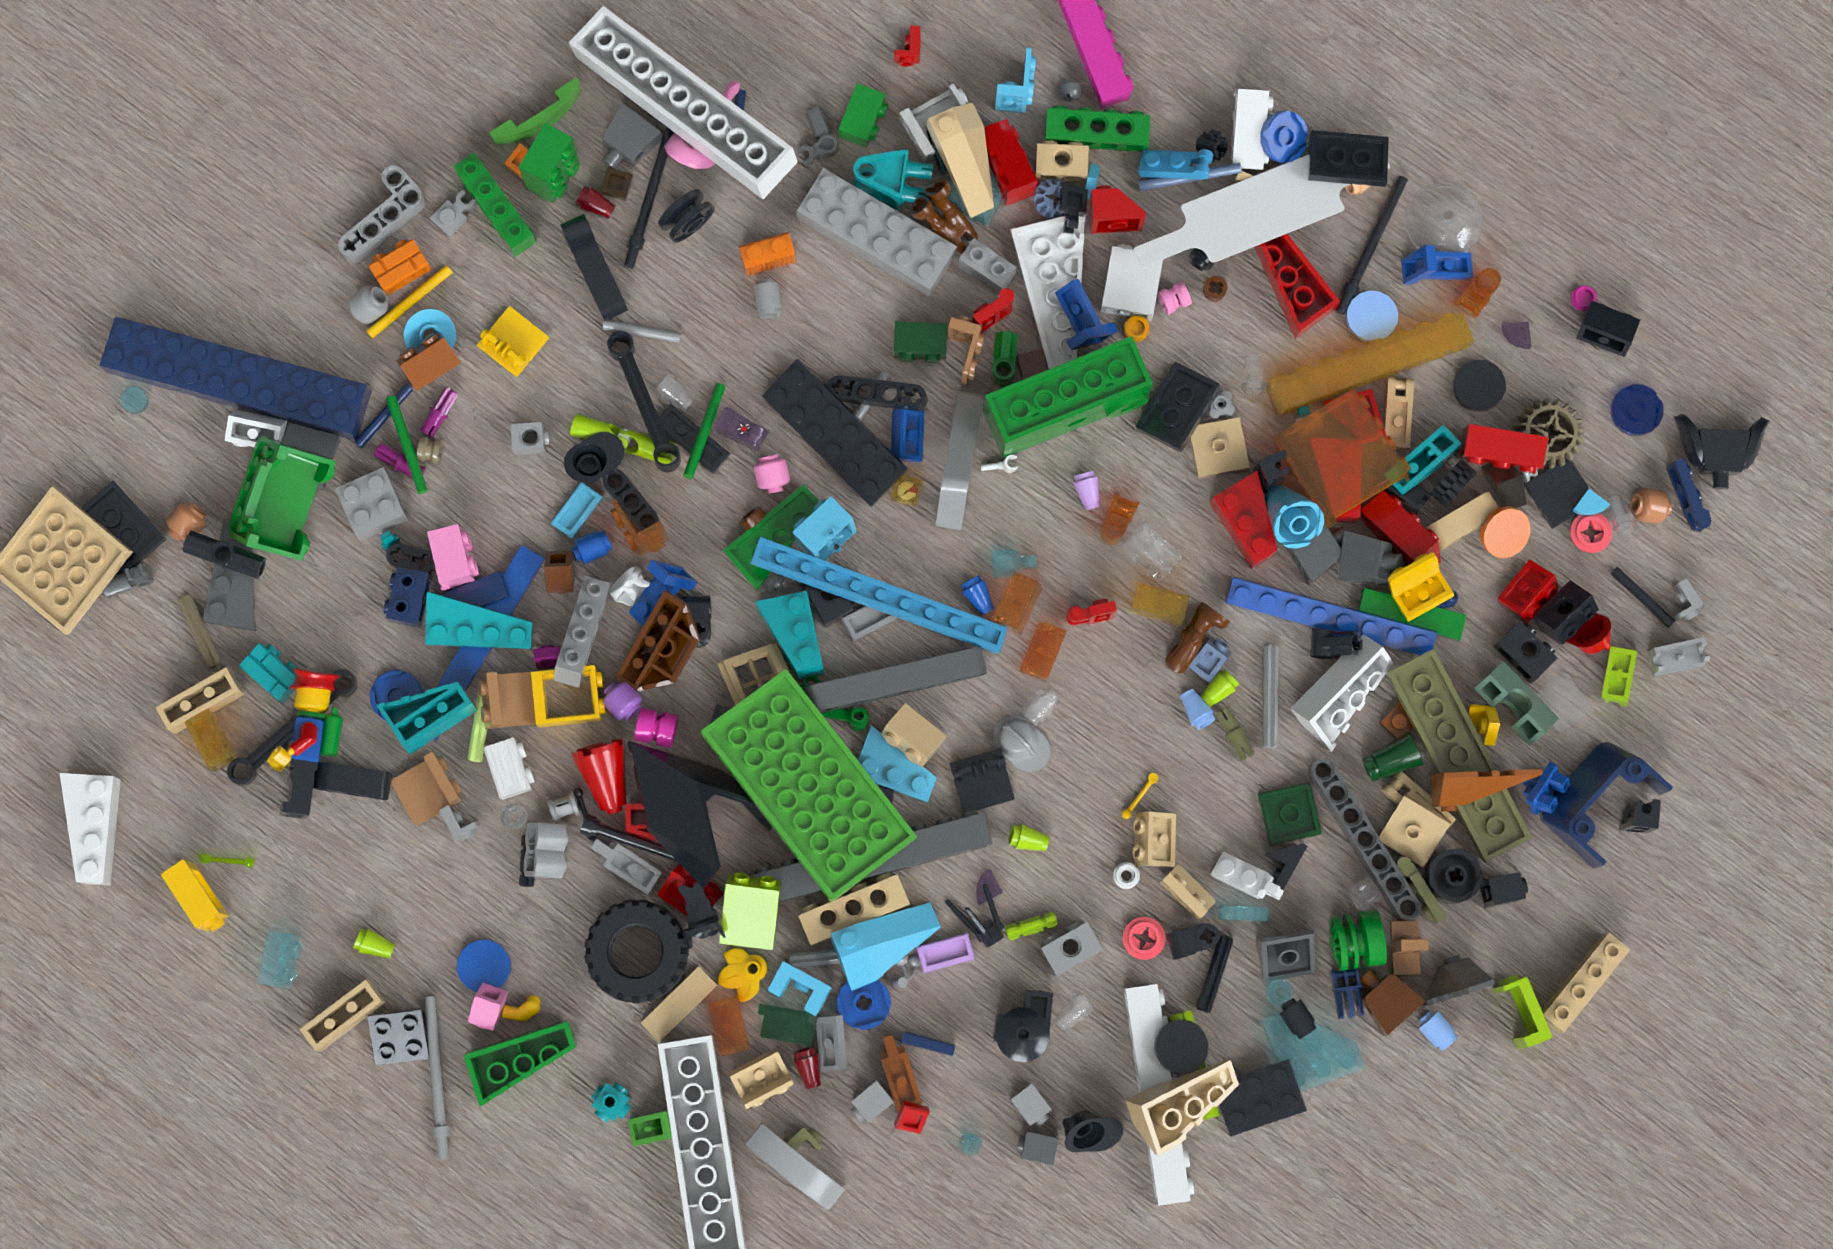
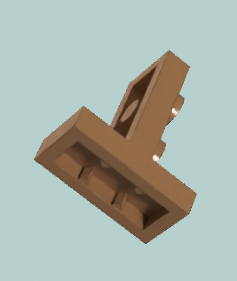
[1390,921,1429,975]

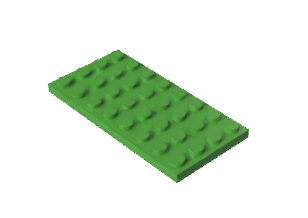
[700,669,917,903]

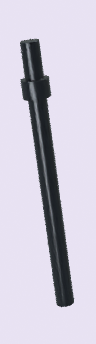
[624,126,674,269]
[1335,176,1408,315]

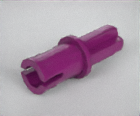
[419,387,458,439]
[374,444,426,478]

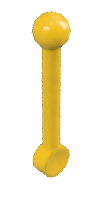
[1121,773,1159,819]

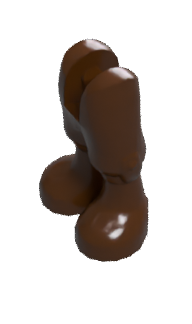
[910,179,978,255]
[1165,602,1230,674]

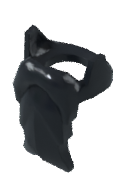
[678,882,726,949]

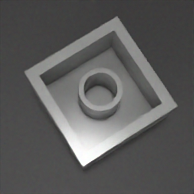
[335,467,409,541]

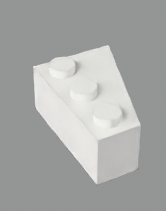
[1230,89,1273,169]

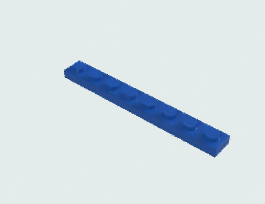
[1226,576,1438,655]

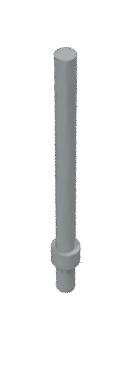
[424,996,450,1160]

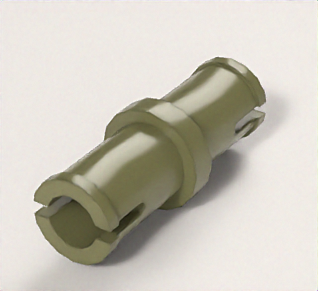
[1215,707,1256,762]

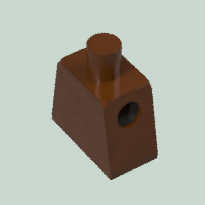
[1360,969,1426,1036]

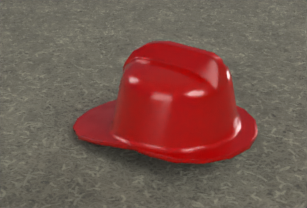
[1566,613,1612,654]

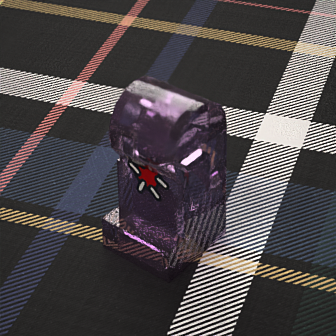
[715,406,769,451]

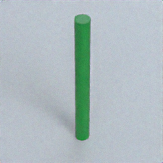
[683,383,726,479]
[386,395,428,494]

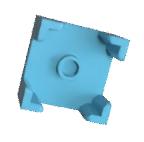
[768,961,831,1017]

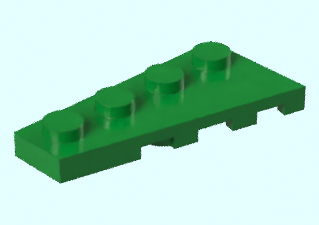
[723,484,819,591]

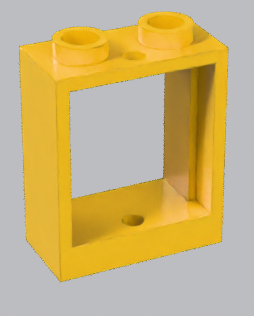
[531,665,606,728]
[160,859,229,932]

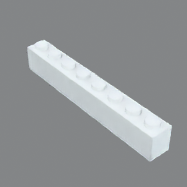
[1123,984,1194,1206]

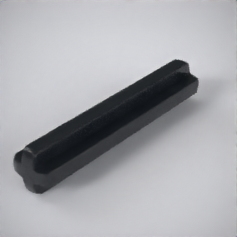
[1197,935,1233,1013]

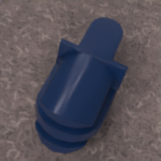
[1330,968,1365,1020]

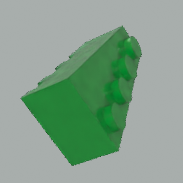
[463,1019,578,1107]

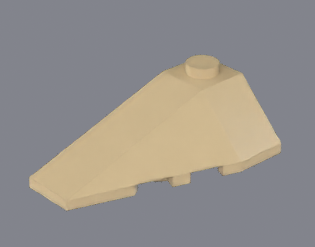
[926,103,994,219]
[1125,1059,1239,1155]

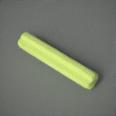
[467,692,487,762]

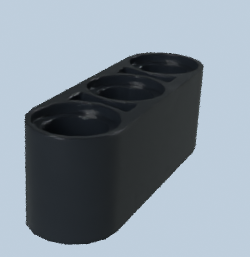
[603,469,661,537]
[313,762,393,800]

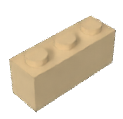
[155,668,245,734]
[299,980,387,1052]

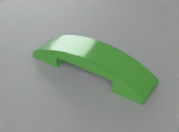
[489,78,581,145]

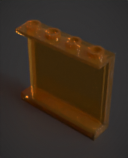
[1272,388,1411,529]

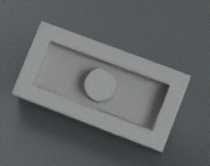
[815,1015,847,1072]

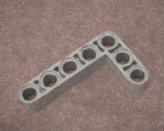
[935,390,984,530]

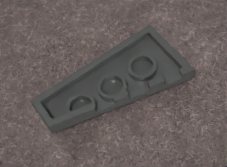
[202,519,256,632]

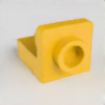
[1467,704,1500,746]

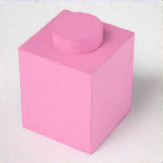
[468,983,508,1031]

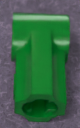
[991,331,1018,387]

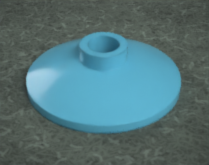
[403,309,456,349]

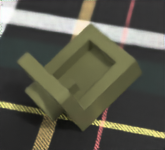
[783,1127,822,1151]

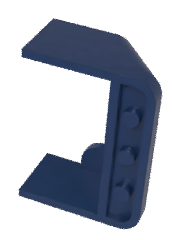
[1540,742,1673,869]

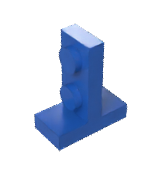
[1401,245,1473,285]
[1055,279,1118,350]
[629,560,698,627]

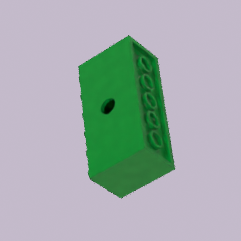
[983,336,1153,459]

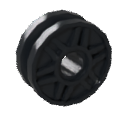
[658,189,715,243]

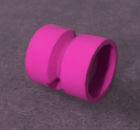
[635,707,679,748]

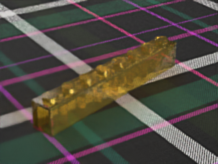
[1266,312,1474,417]

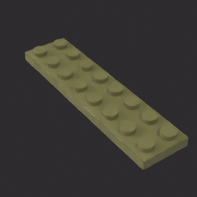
[1386,649,1532,863]

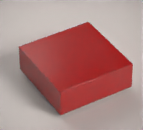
[894,1101,930,1134]

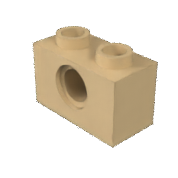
[1035,141,1089,183]

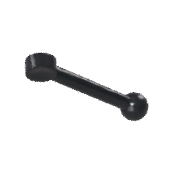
[573,788,598,841]

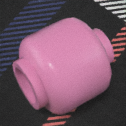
[753,454,790,494]

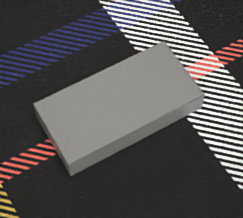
[841,606,899,642]

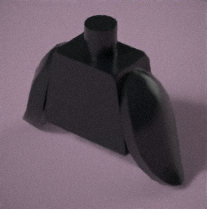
[1673,414,1770,489]

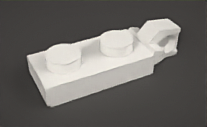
[1211,852,1284,900]

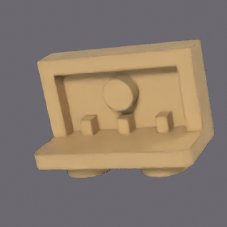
[728,1048,794,1109]

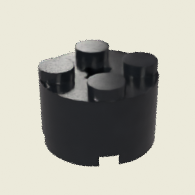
[1424,848,1483,904]

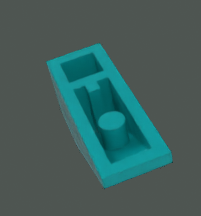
[1384,424,1461,495]

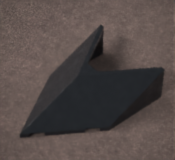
[628,741,773,888]

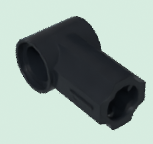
[1310,629,1363,659]

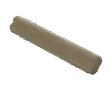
[178,594,221,668]

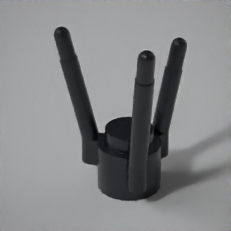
[945,884,1004,948]

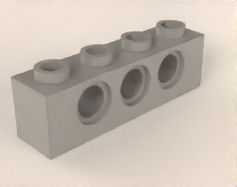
[553,576,610,688]

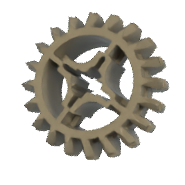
[1514,398,1585,469]

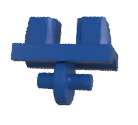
[1522,762,1570,815]

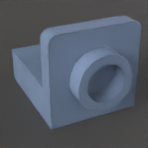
[1189,637,1232,682]

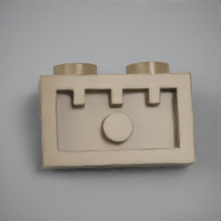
[1132,811,1176,868]
[1160,865,1216,921]

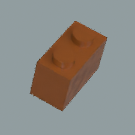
[396,332,461,391]

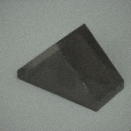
[1481,463,1527,509]

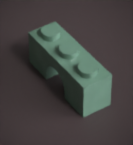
[1474,661,1559,746]

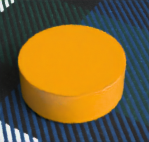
[1123,315,1150,342]

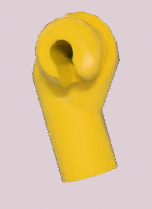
[502,995,541,1022]

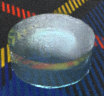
[121,386,149,414]

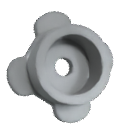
[1209,390,1235,419]

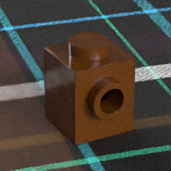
[544,551,575,594]

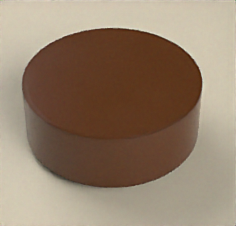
[740,507,766,531]

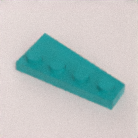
[425,591,533,649]

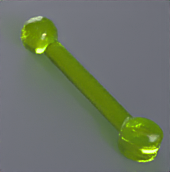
[199,853,255,868]

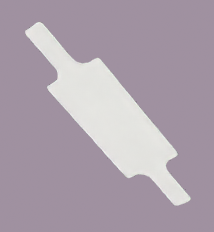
[1134,155,1390,266]

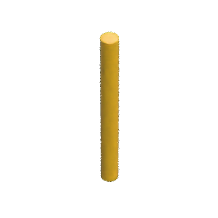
[366,265,453,339]

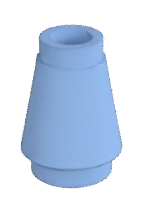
[1180,689,1215,730]

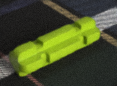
[1005,912,1058,940]

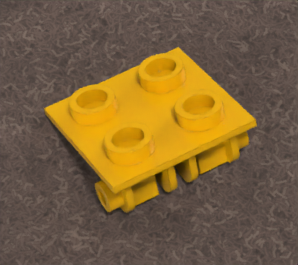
[476,306,550,377]

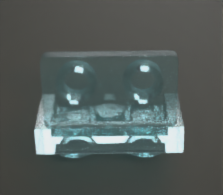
[258,931,302,990]

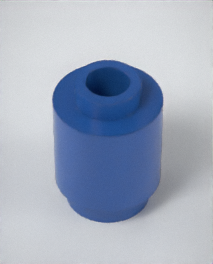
[571,530,612,565]

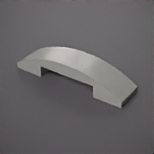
[744,1122,845,1210]

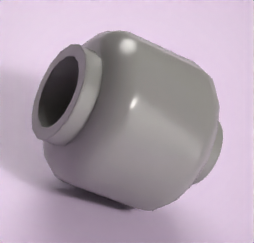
[349,285,388,324]

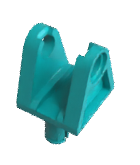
[853,150,934,211]

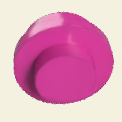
[1570,285,1597,311]

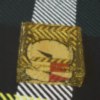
[891,475,923,507]

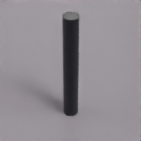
[1610,566,1676,628]

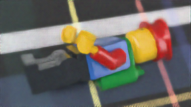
[267,668,343,819]

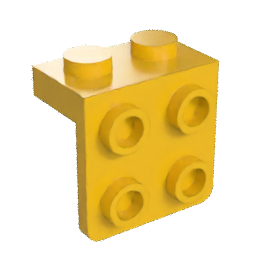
[1388,552,1454,622]

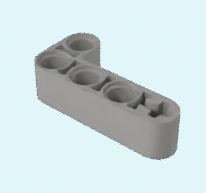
[338,165,425,263]

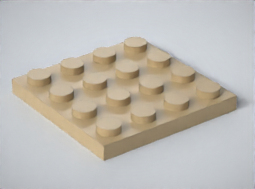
[0,486,133,635]

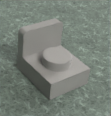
[1672,578,1704,622]
[439,805,480,842]

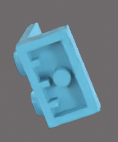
[995,47,1036,113]

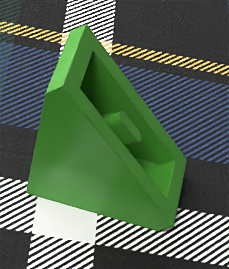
[628,1111,672,1146]

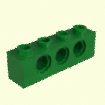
[1044,105,1150,152]
[453,152,536,257]

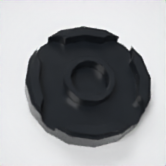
[1453,360,1506,412]
[1154,1020,1209,1074]

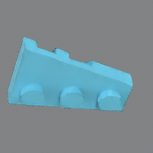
[858,725,937,803]

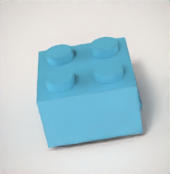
[793,496,857,561]

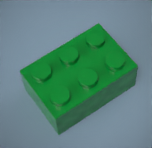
[518,123,581,204]

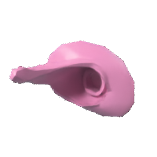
[664,80,740,169]

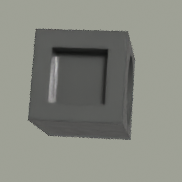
[1016,1131,1059,1165]

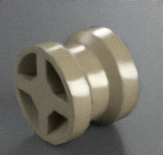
[417,436,443,465]

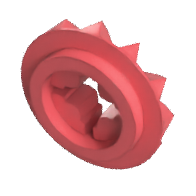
[1569,513,1612,554]
[1123,917,1165,960]

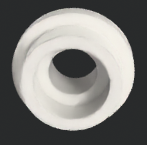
[1113,862,1140,889]

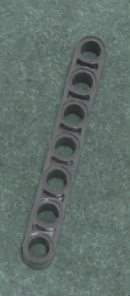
[804,647,987,713]
[1308,758,1420,921]

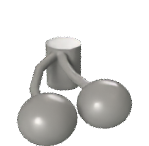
[892,954,921,988]

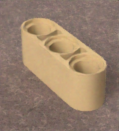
[1425,491,1499,551]

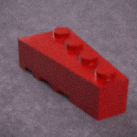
[1254,234,1340,339]

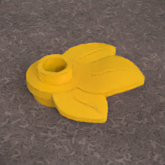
[717,948,768,1002]

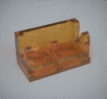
[993,571,1042,635]
[1019,621,1067,682]
[709,996,750,1057]

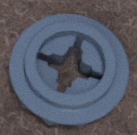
[1034,178,1068,219]

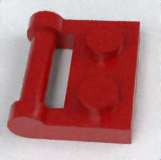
[972,288,1014,334]

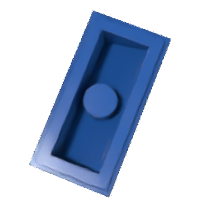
[891,409,924,462]

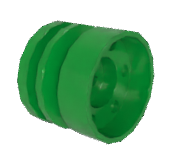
[1328,909,1387,971]

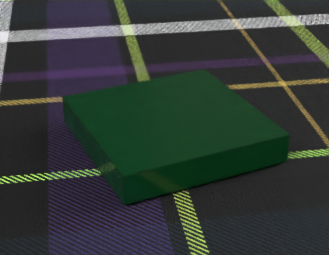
[1258,783,1322,846]

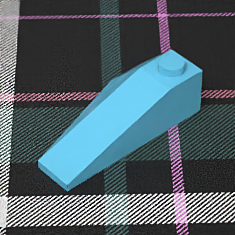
[831,903,941,991]

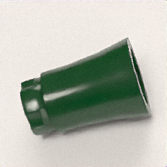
[1362,732,1424,782]

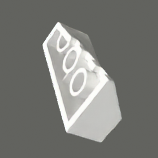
[1290,635,1394,752]

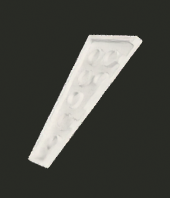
[1010,215,1085,370]

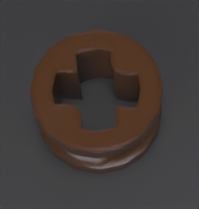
[1203,276,1228,302]

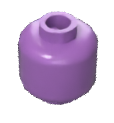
[603,682,642,721]

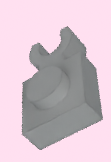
[430,190,477,238]

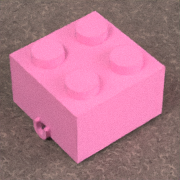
[427,524,480,591]

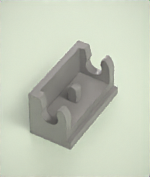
[1647,637,1710,677]

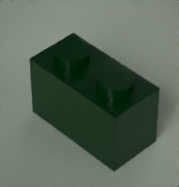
[894,321,947,363]

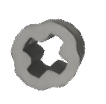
[547,791,580,822]

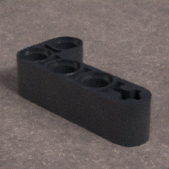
[560,214,628,321]

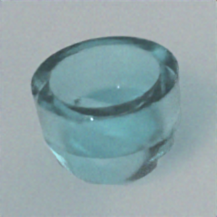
[958,1132,982,1157]

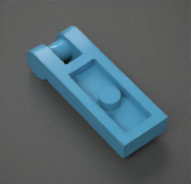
[1138,149,1213,179]

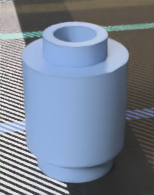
[1418,1010,1458,1051]

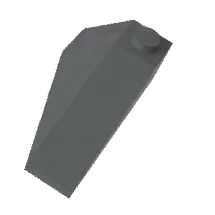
[1424,955,1495,1006]

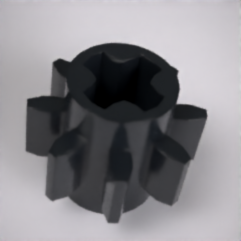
[1196,129,1228,163]

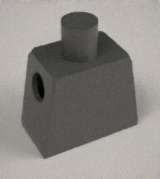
[602,103,662,169]
[1284,523,1346,585]
[1338,531,1403,583]

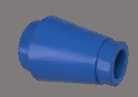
[961,575,994,616]

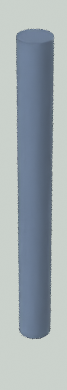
[1138,162,1242,191]

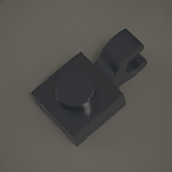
[1059,185,1088,234]

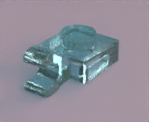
[991,549,1037,578]

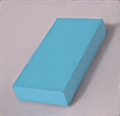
[550,482,603,540]

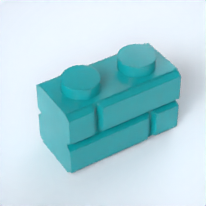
[239,643,298,703]

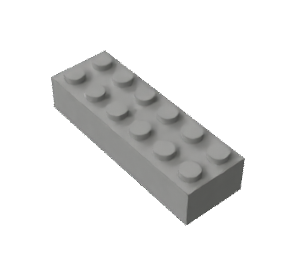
[796,168,957,297]

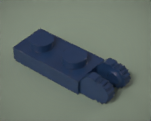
[1666,458,1712,532]

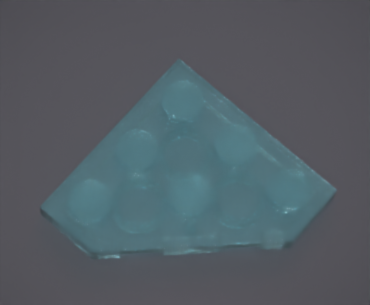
[1261,1012,1366,1092]

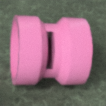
[1157,281,1192,315]

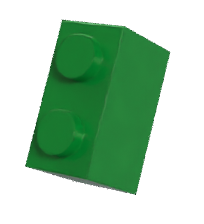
[838,83,889,148]

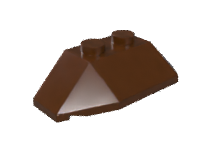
[615,590,700,692]

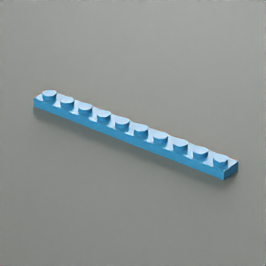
[750,537,1007,654]

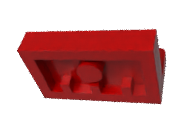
[1497,559,1559,624]
[657,864,724,917]

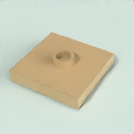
[1190,417,1250,478]
[1379,794,1451,867]

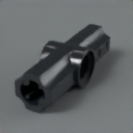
[183,531,267,580]

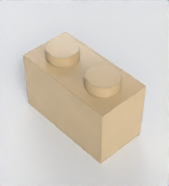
[881,703,947,767]

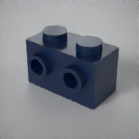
[383,567,432,628]

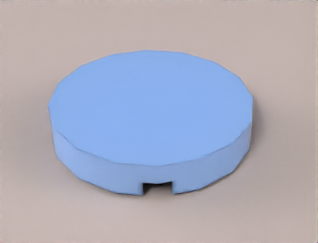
[1346,291,1398,343]

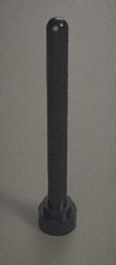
[579,814,676,861]

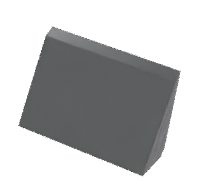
[1256,930,1316,982]

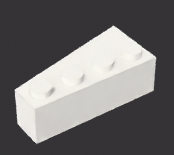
[60,773,121,886]

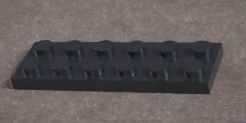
[762,359,908,507]

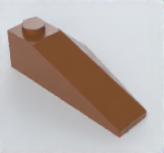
[1430,769,1542,812]

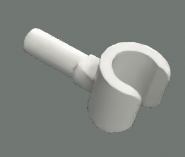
[981,455,1018,473]

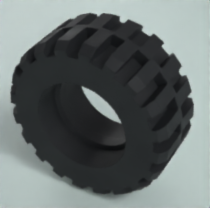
[584,899,689,1004]

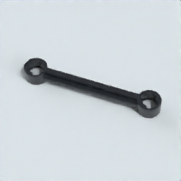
[607,331,681,473]
[227,669,357,786]

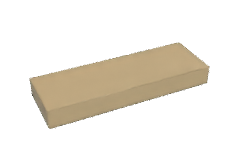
[641,966,718,1042]

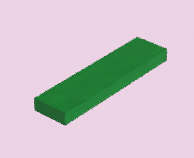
[1358,588,1467,641]

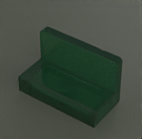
[758,1003,818,1046]

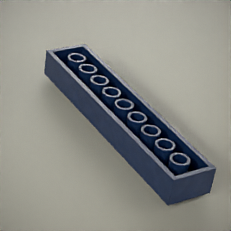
[99,316,372,440]

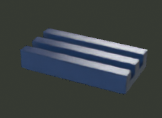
[900,1032,955,1056]

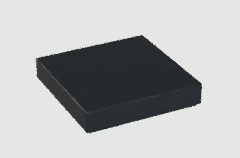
[1524,459,1589,529]

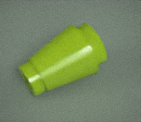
[1200,669,1239,708]
[1008,823,1050,851]
[353,928,395,959]

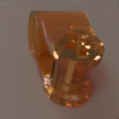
[1455,268,1501,319]
[1100,492,1140,545]

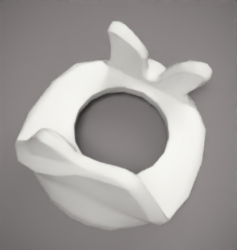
[609,566,650,607]

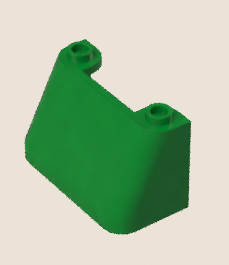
[228,436,336,561]

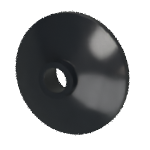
[996,1007,1050,1062]

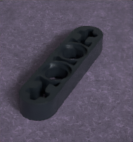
[827,375,928,411]

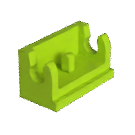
[1601,646,1637,707]

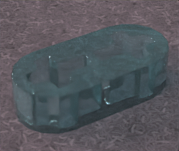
[1218,905,1269,922]

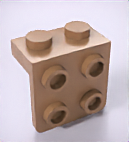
[947,316,985,385]
[478,672,536,729]
[391,751,462,825]

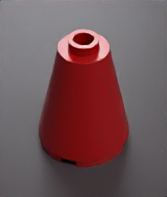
[571,738,627,814]

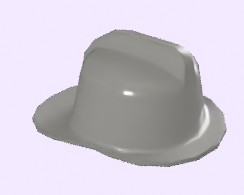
[993,715,1051,772]

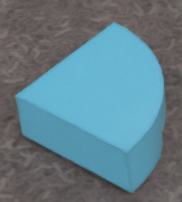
[1085,163,1100,200]
[1572,489,1610,515]

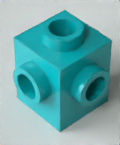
[591,1082,632,1122]

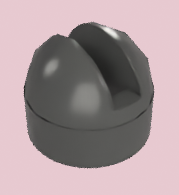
[1060,82,1081,102]

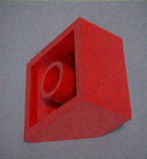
[1088,185,1146,234]

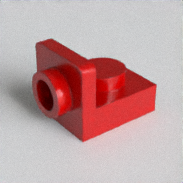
[894,26,921,67]

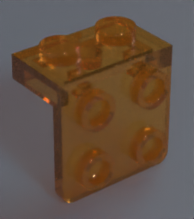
[610,499,669,556]

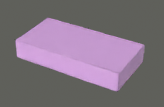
[916,933,975,973]

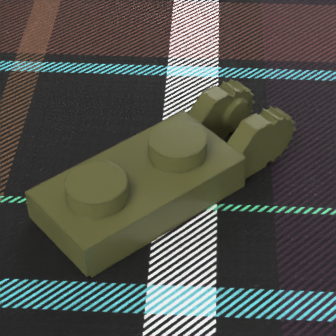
[1395,856,1446,924]

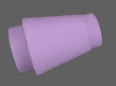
[1073,471,1101,511]

